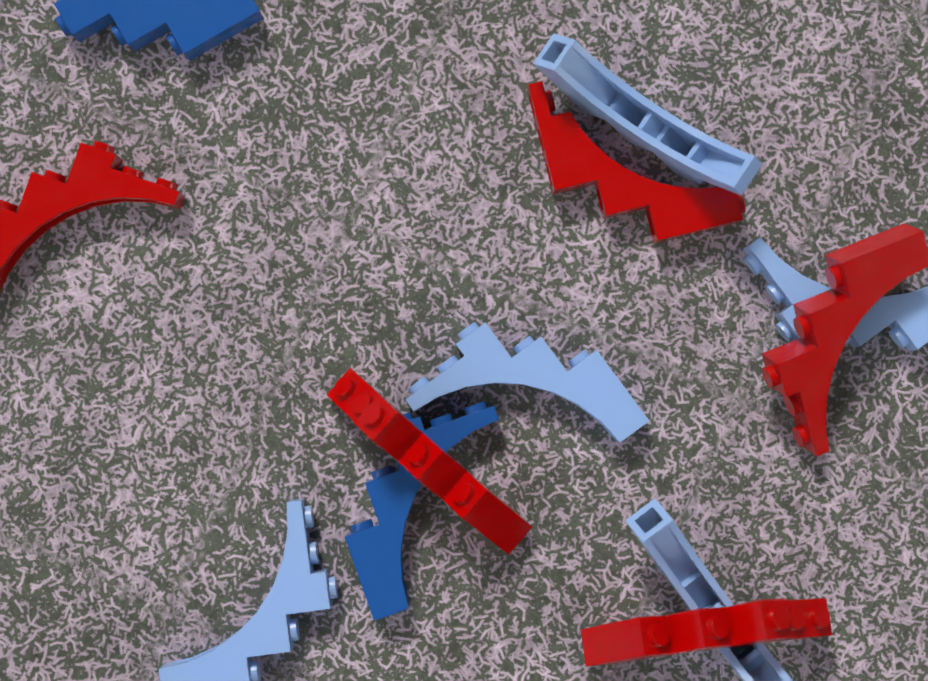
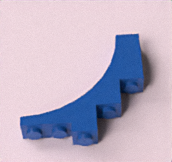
[54,0,264,61]
[345,401,499,621]

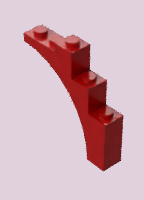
[0,140,185,292]
[762,223,928,457]
[327,368,533,555]
[581,598,833,667]

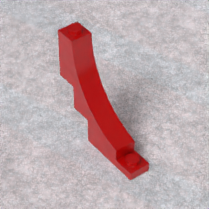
[527,81,746,244]

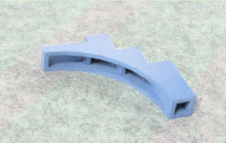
[533,33,763,195]
[743,237,928,351]
[405,322,649,443]
[158,498,338,681]
[625,498,793,681]

